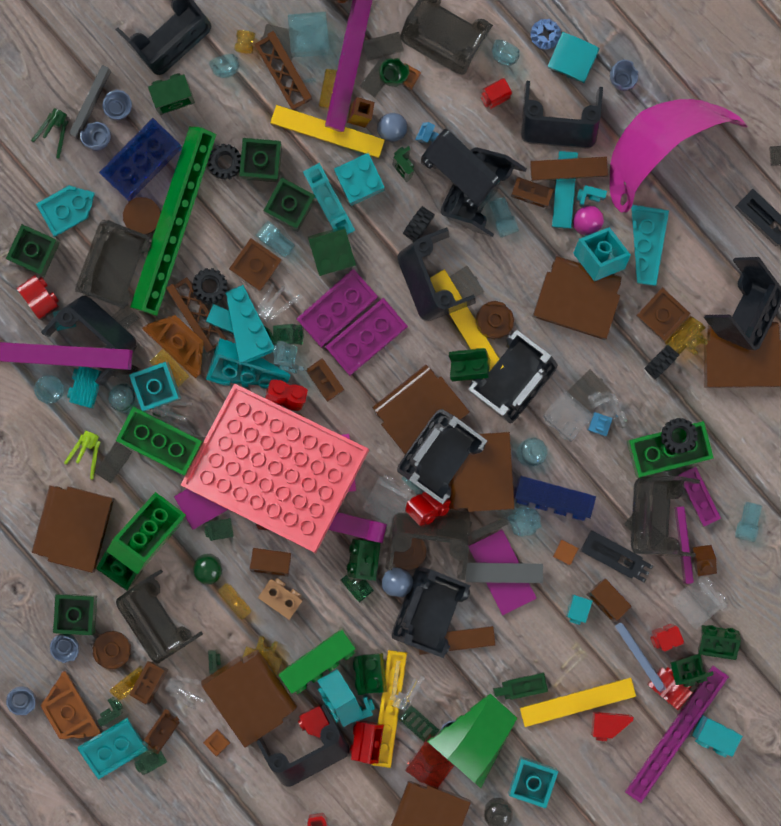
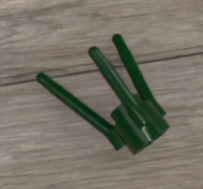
[31,108,69,159]

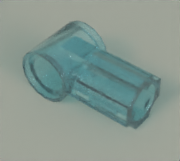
[489,197,519,238]
[256,220,295,258]
[735,502,762,542]

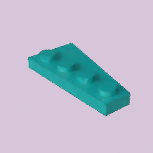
[631,205,669,286]
[226,285,275,365]

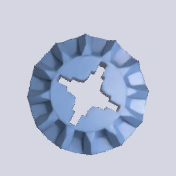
[530,19,561,49]

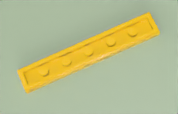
[270,105,385,159]
[430,269,504,372]
[372,650,407,768]
[520,677,636,727]

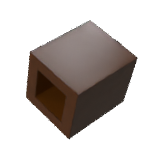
[347,97,375,128]
[692,545,717,576]

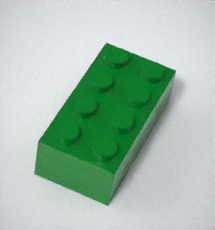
[116,406,203,476]
[627,421,714,478]
[107,492,186,574]
[278,628,356,694]

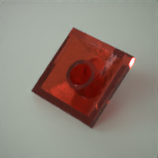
[405,734,455,788]

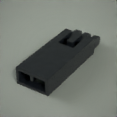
[735,189,781,246]
[580,530,653,583]

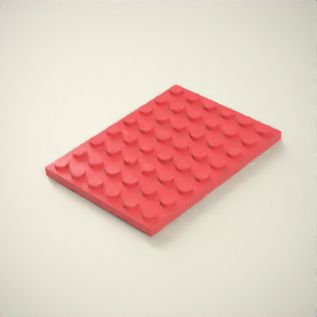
[181,383,369,554]

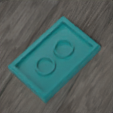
[78,717,148,780]

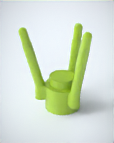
[64,430,101,480]

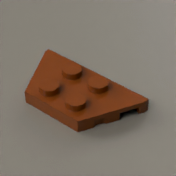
[142,315,203,379]
[41,670,102,739]

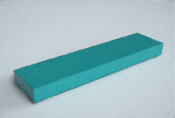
[552,151,578,229]

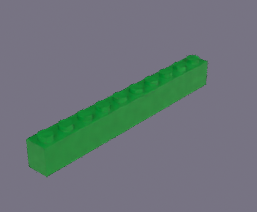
[130,126,217,316]

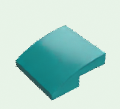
[547,32,600,83]

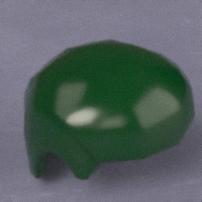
[379,58,409,87]
[193,554,222,585]

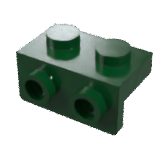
[670,654,714,687]

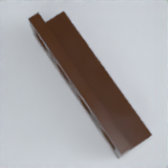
[254,31,312,110]
[166,277,227,354]

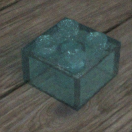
[288,12,329,58]

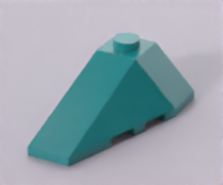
[206,338,291,388]

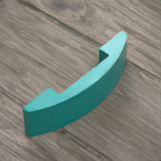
[303,163,355,235]

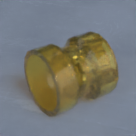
[234,30,256,54]

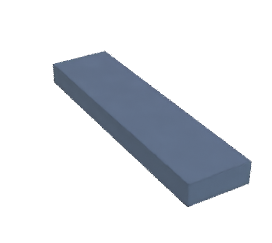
[615,622,666,693]

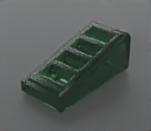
[398,704,439,744]

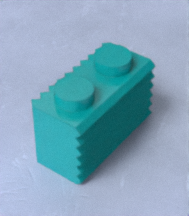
[67,367,103,409]

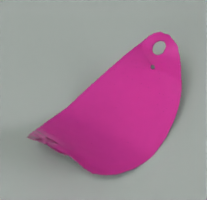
[609,99,748,213]

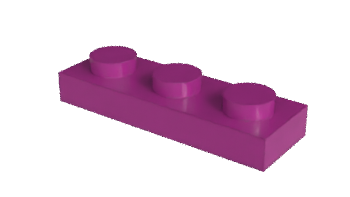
[678,466,721,527]

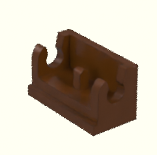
[511,177,554,209]
[306,358,345,402]
[250,548,291,577]
[586,578,632,622]
[129,661,168,705]
[142,708,180,754]

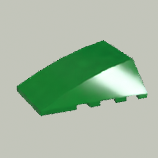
[427,694,517,788]

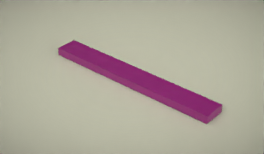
[325,0,372,132]
[0,342,133,370]
[625,665,729,803]

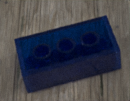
[99,118,182,202]
[514,476,596,521]

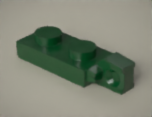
[493,672,548,700]

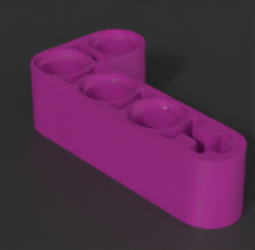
[328,512,387,543]

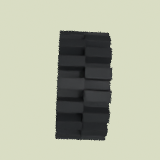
[207,144,241,180]
[403,206,435,242]
[192,268,227,305]
[644,344,679,379]
[661,418,698,453]

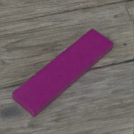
[674,506,694,584]

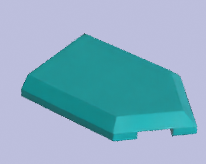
[36,185,95,237]

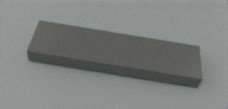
[69,65,111,140]
[466,563,543,583]

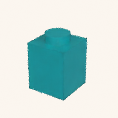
[566,594,593,625]

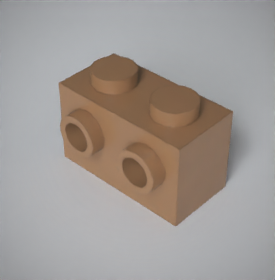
[258,578,303,620]

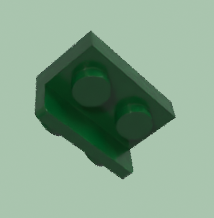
[392,146,414,182]
[449,348,490,382]
[346,539,381,581]
[698,625,741,660]
[353,653,387,695]

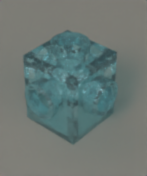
[508,506,542,537]

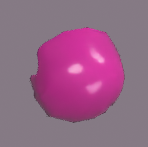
[573,205,604,236]

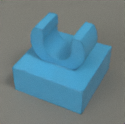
[415,122,439,143]
[588,412,613,436]

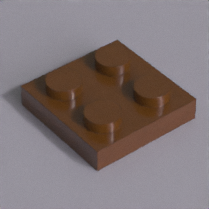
[229,238,283,292]
[636,287,691,342]

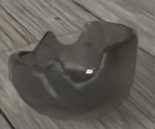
[484,797,513,826]

